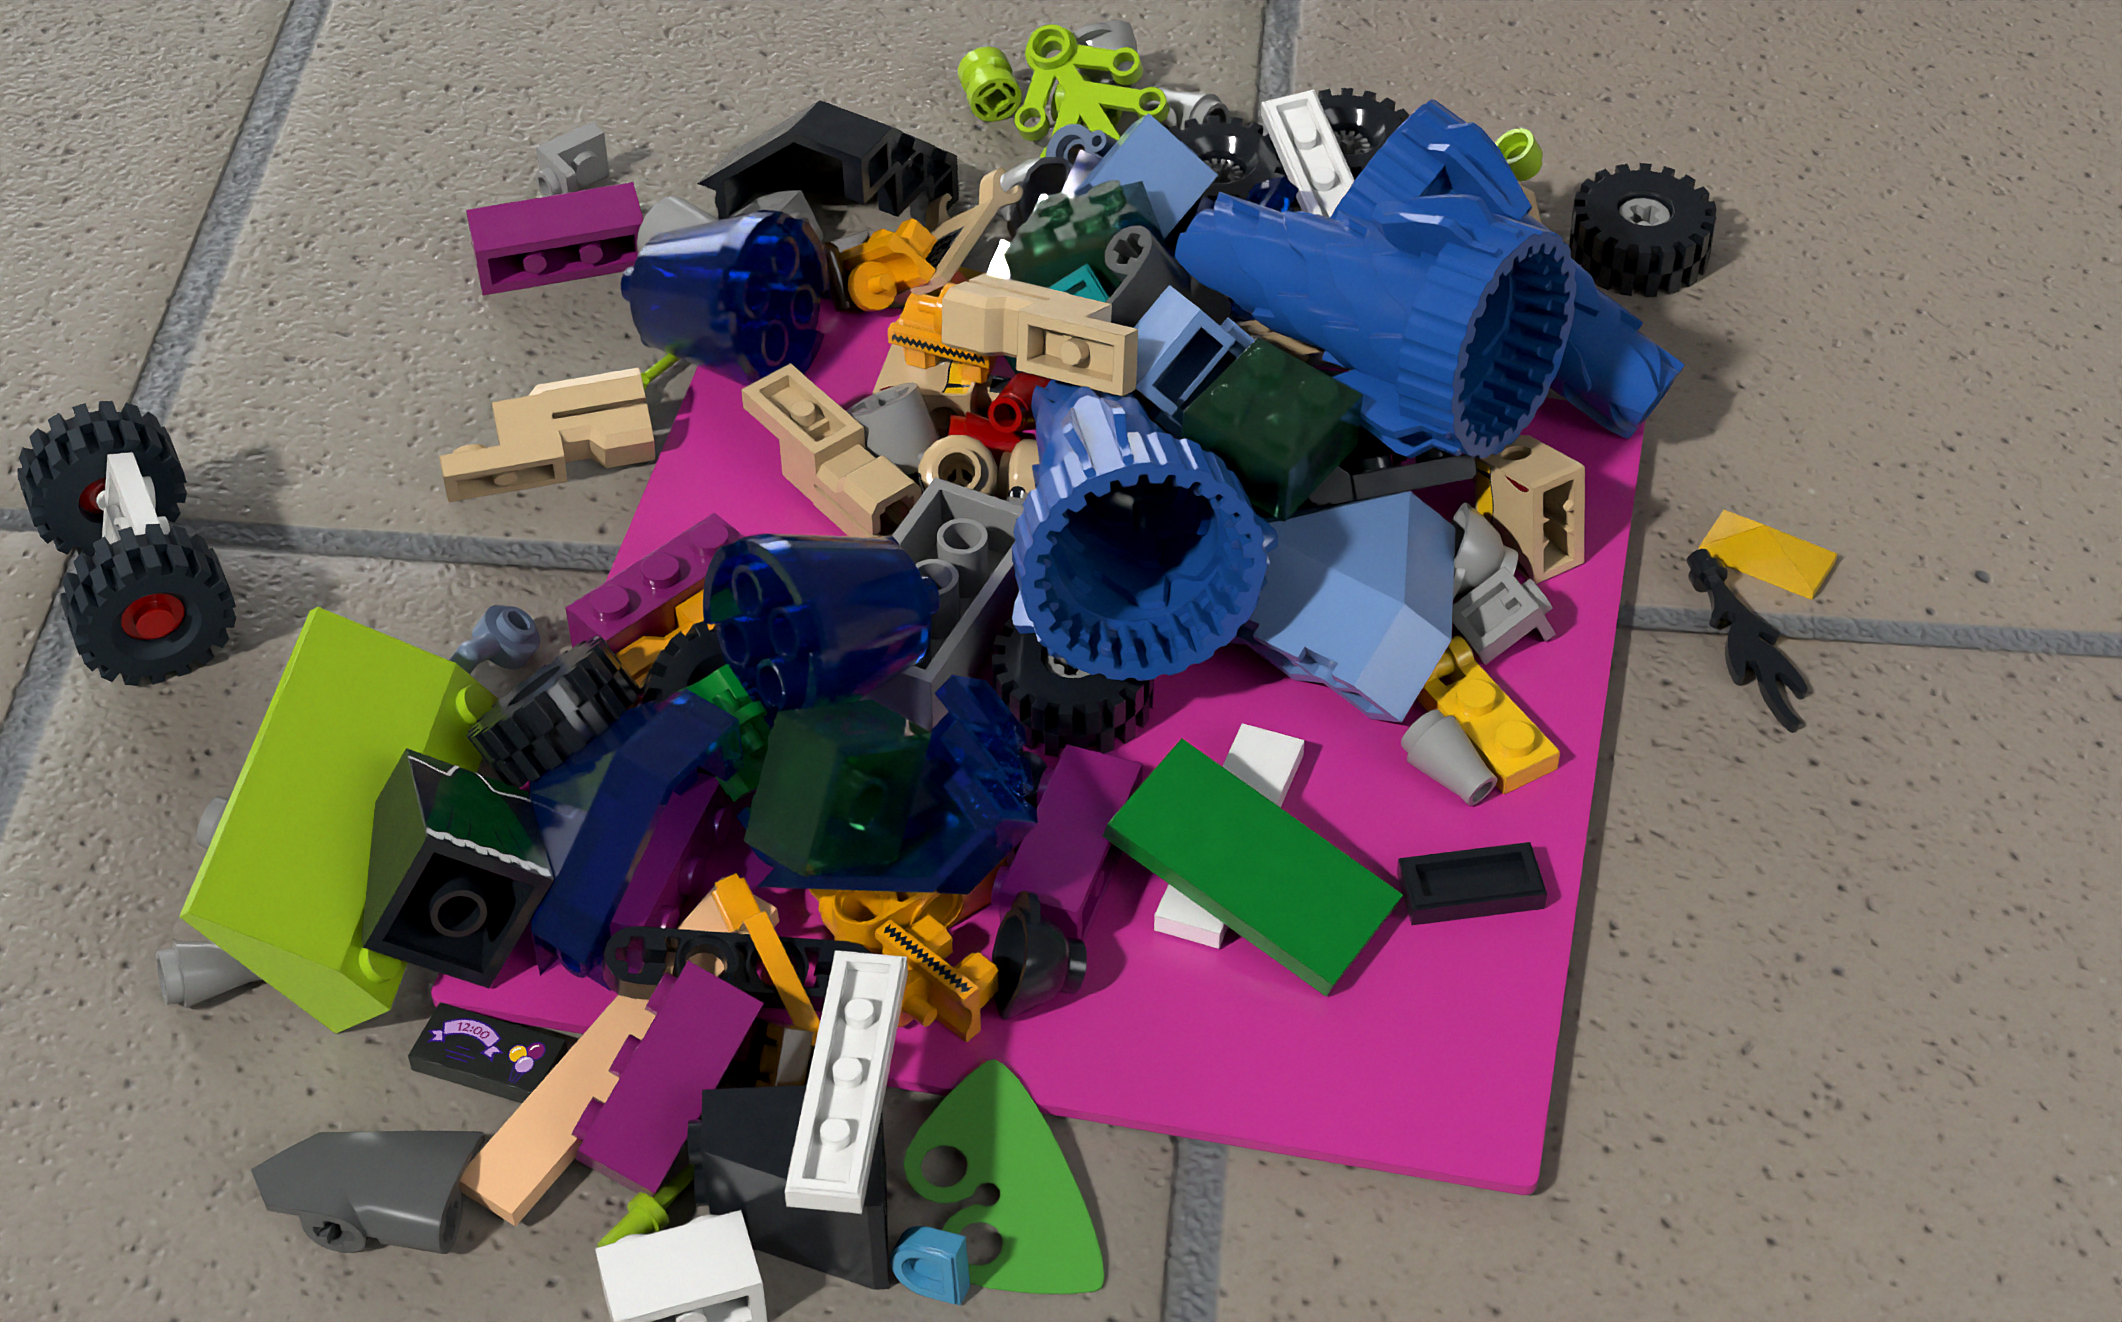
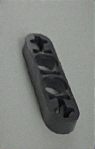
[602,926,871,1012]

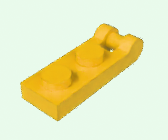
[1416,636,1560,795]

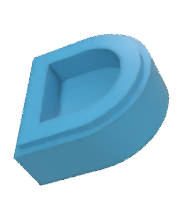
[890,1226,970,1305]

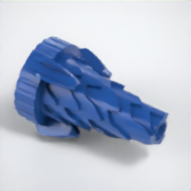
[1330,99,1685,439]
[1175,192,1576,459]
[1012,379,1278,681]

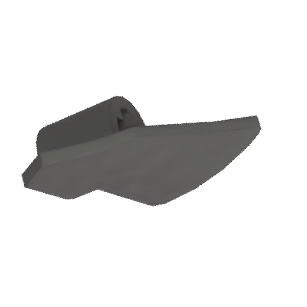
[1105,226,1231,328]
[251,1131,485,1254]

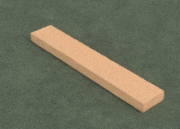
[459,877,779,1227]

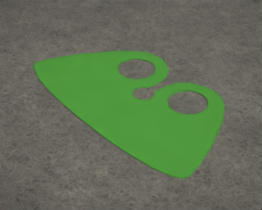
[903,1059,1104,1294]

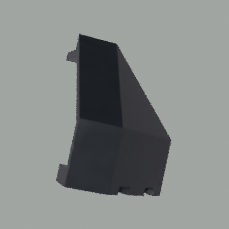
[697,100,959,227]

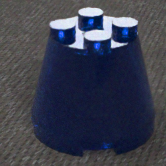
[621,210,830,387]
[703,533,940,735]

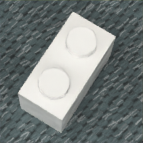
[595,1210,768,1322]

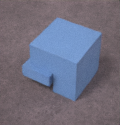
[1074,113,1218,243]
[1133,285,1279,450]

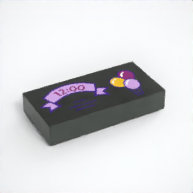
[408,1002,568,1103]

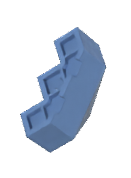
[1229,491,1455,722]

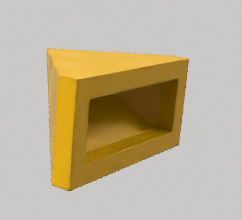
[1699,509,1838,600]

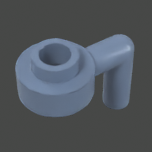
[1046,124,1118,184]
[449,605,540,674]

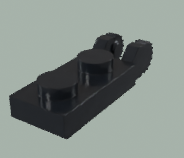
[1291,448,1477,506]

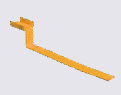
[711,873,820,1046]

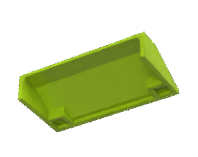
[179,607,499,1034]

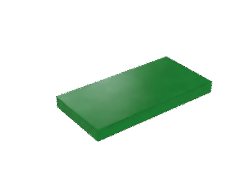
[1102,738,1403,997]

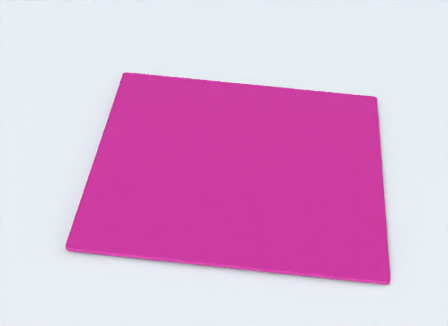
[431,288,1645,1195]

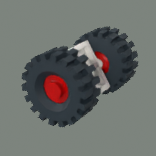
[17,401,236,686]

